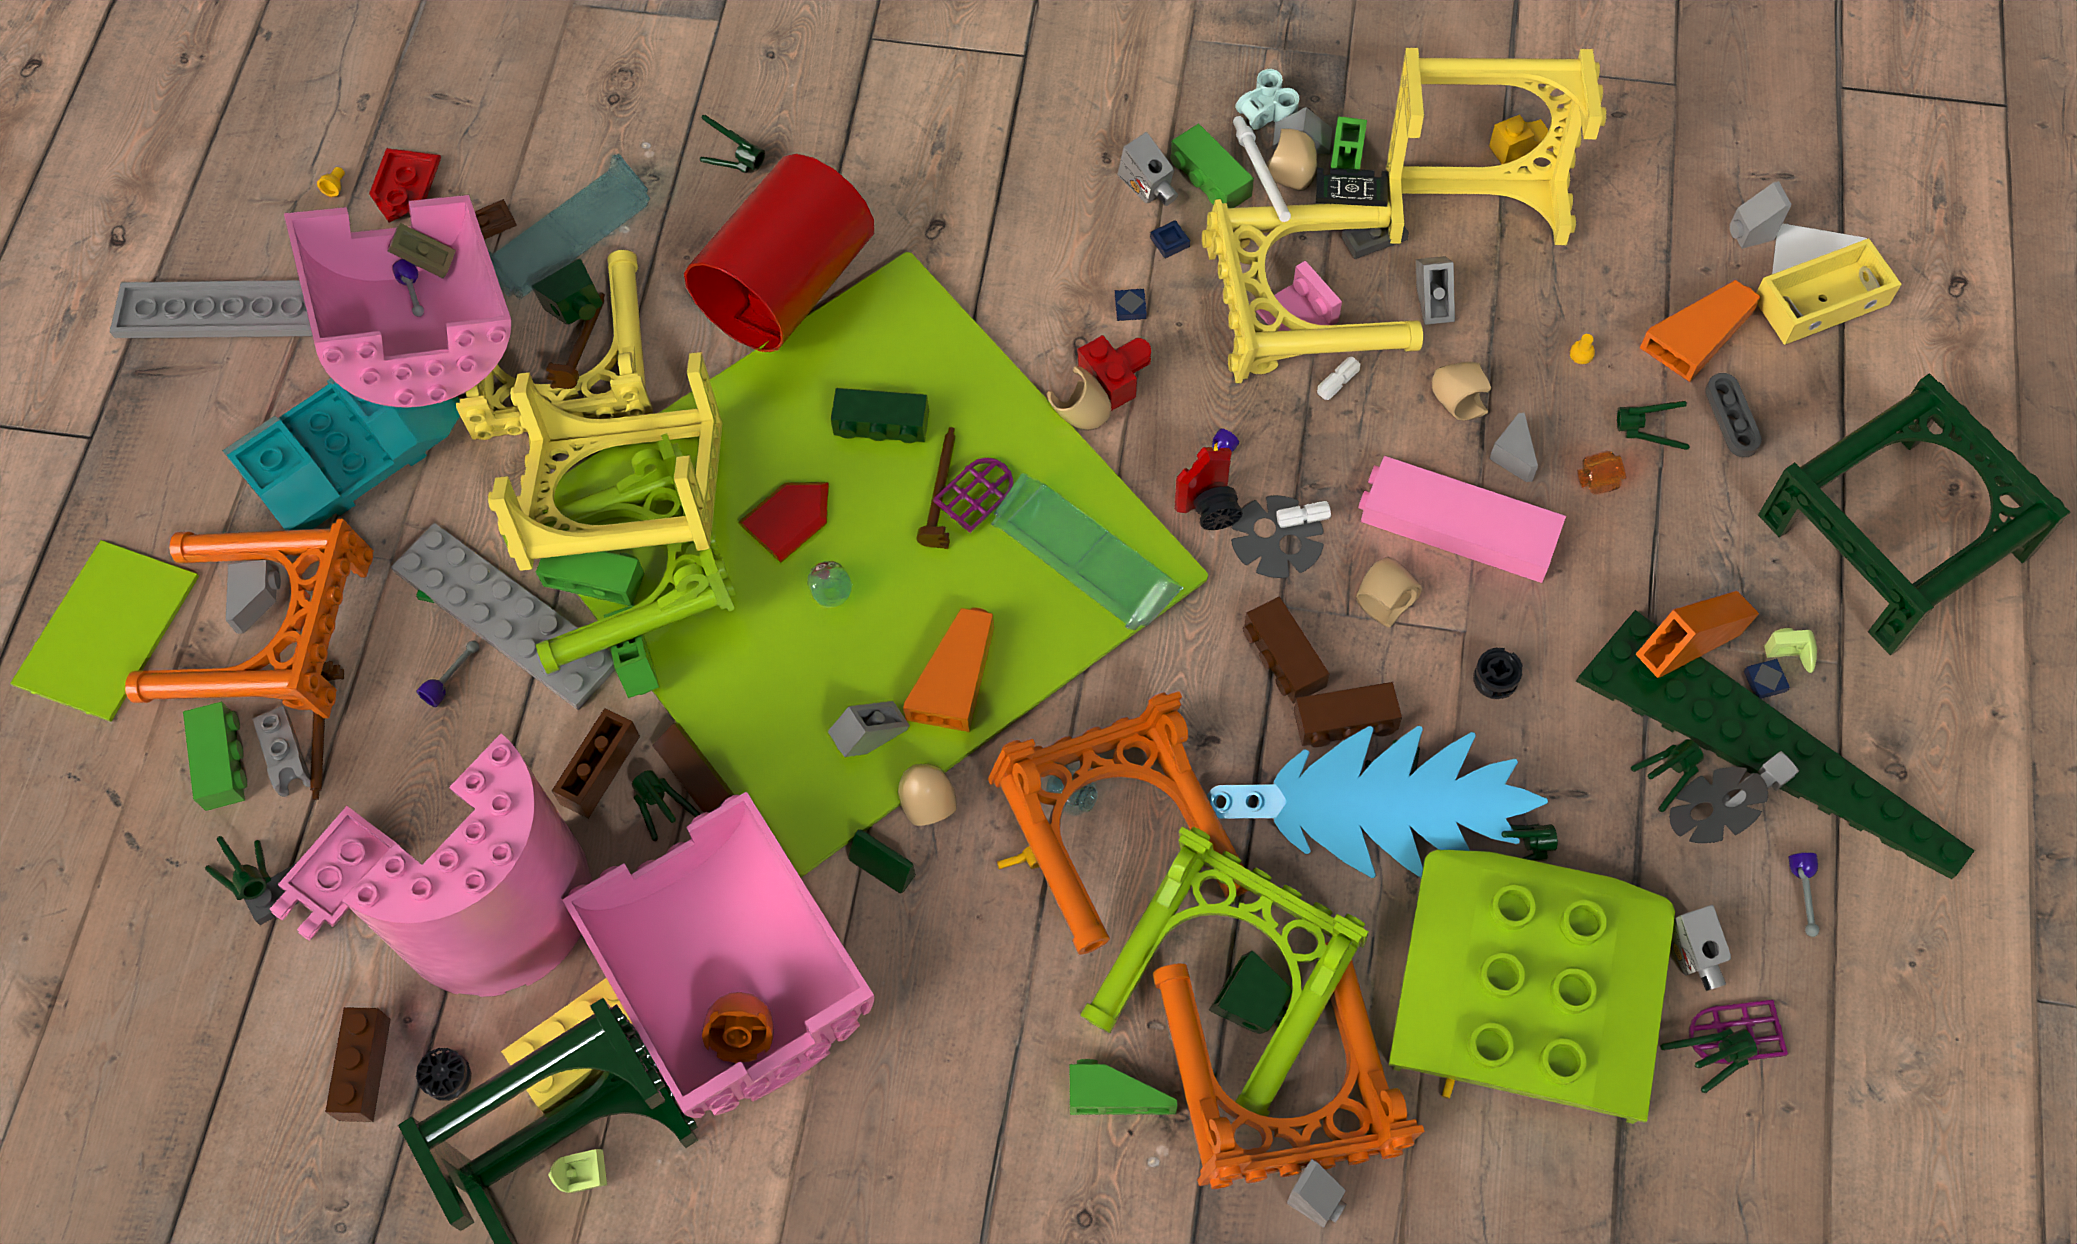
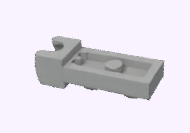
[252,706,311,797]
[1711,751,1799,809]

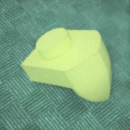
[1764,628,1817,673]
[548,1149,607,1193]

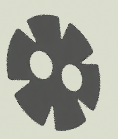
[1231,495,1324,578]
[1669,767,1768,843]

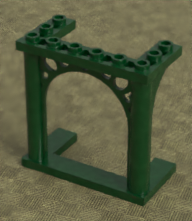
[1758,373,2071,656]
[398,998,698,1244]

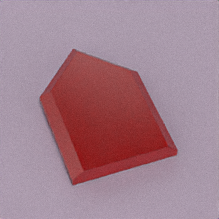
[369,148,441,223]
[1174,447,1232,514]
[739,482,829,563]

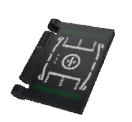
[1316,167,1388,207]

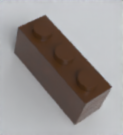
[1243,596,1330,704]
[1294,682,1402,748]
[552,708,640,819]
[325,1007,391,1122]

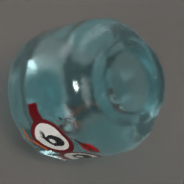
[807,561,852,607]

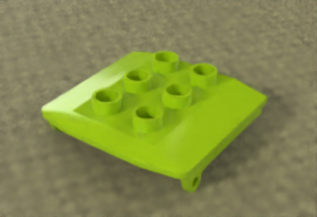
[1388,849,1675,1124]

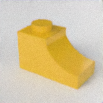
[1489,114,1553,165]

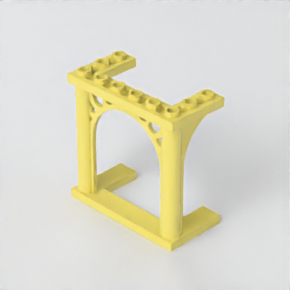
[1386,48,1606,245]
[488,352,723,571]

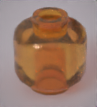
[1577,450,1626,495]

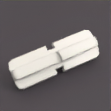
[1317,357,1360,400]
[1276,501,1331,528]

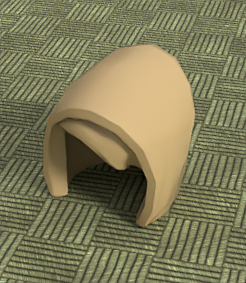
[1267,129,1317,191]
[1432,362,1491,421]
[1047,366,1111,431]
[1356,557,1422,627]
[898,763,957,826]

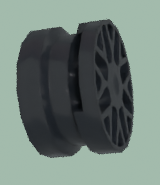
[1194,486,1243,530]
[1473,647,1523,699]
[416,1048,472,1101]

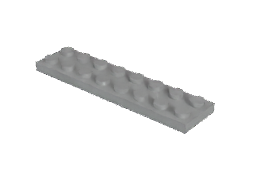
[110,280,312,338]
[391,523,615,710]

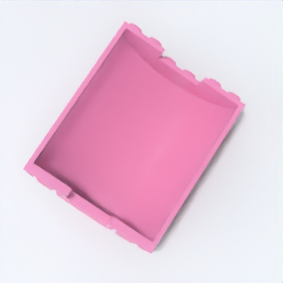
[284,195,511,407]
[342,734,592,997]
[562,791,874,1118]

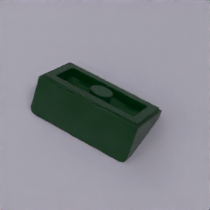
[848,829,916,893]

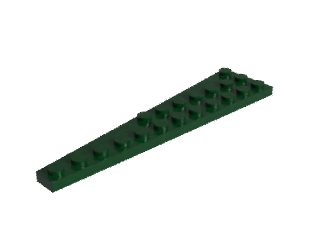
[1576,610,1975,879]

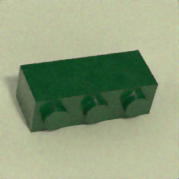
[831,388,929,443]

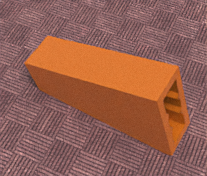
[1640,280,1761,382]
[1636,591,1759,678]
[903,608,994,732]

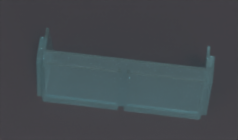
[487,153,650,300]
[991,473,1183,630]

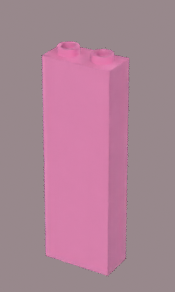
[1358,456,1566,583]

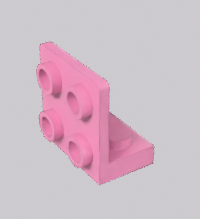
[1256,261,1342,331]

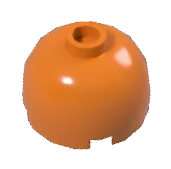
[702,992,774,1063]

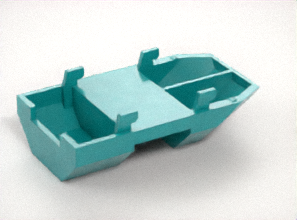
[222,378,460,530]

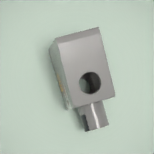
[1117,132,1178,206]
[1671,905,1731,991]

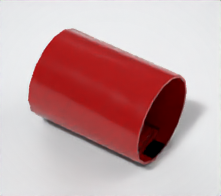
[684,154,875,352]

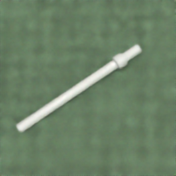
[1233,116,1291,222]

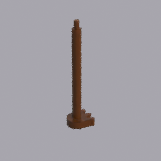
[546,293,605,389]
[917,427,956,549]
[310,661,344,800]

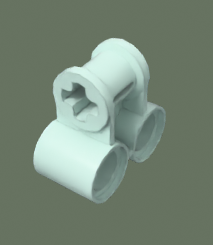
[1235,69,1299,130]

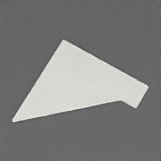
[1772,223,1867,274]

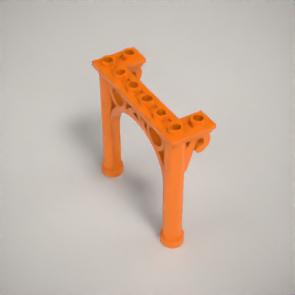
[125,518,374,718]
[988,691,1248,955]
[1153,942,1425,1189]

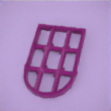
[933,458,1013,533]
[1689,1000,1788,1064]

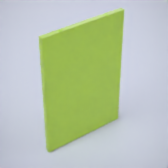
[10,540,199,722]

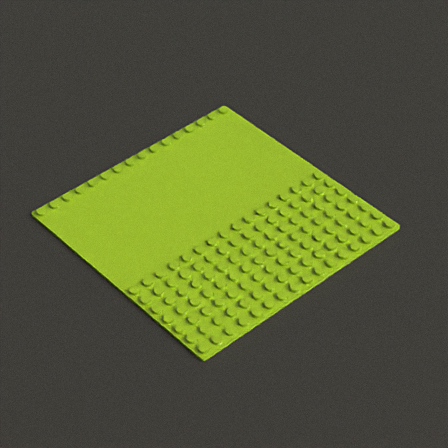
[543,252,1208,878]

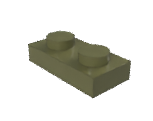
[388,223,456,278]

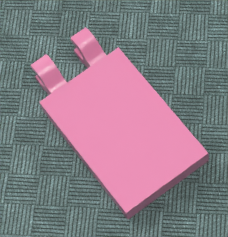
[270,806,400,941]

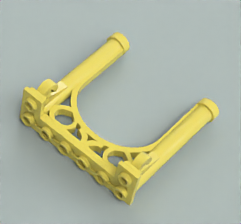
[1202,199,1423,383]
[456,250,653,440]

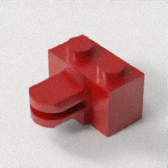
[1078,335,1151,411]

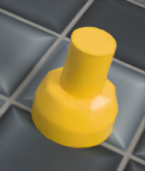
[317,167,345,197]
[1570,334,1595,364]

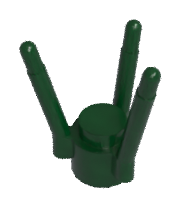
[700,115,765,173]
[1617,401,1690,450]
[1631,739,1704,812]
[632,770,701,841]
[1501,824,1558,861]
[205,836,271,900]
[1660,1028,1758,1093]

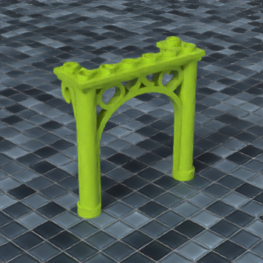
[502,433,736,674]
[1080,826,1369,1117]

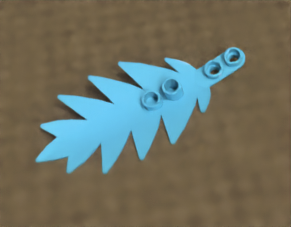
[1207,726,1548,878]

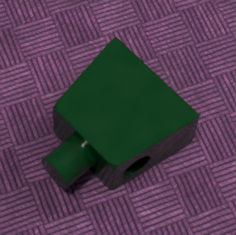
[532,258,603,325]
[1209,951,1292,1034]

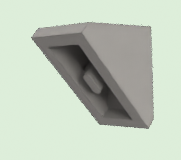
[1272,107,1332,155]
[1489,413,1538,482]

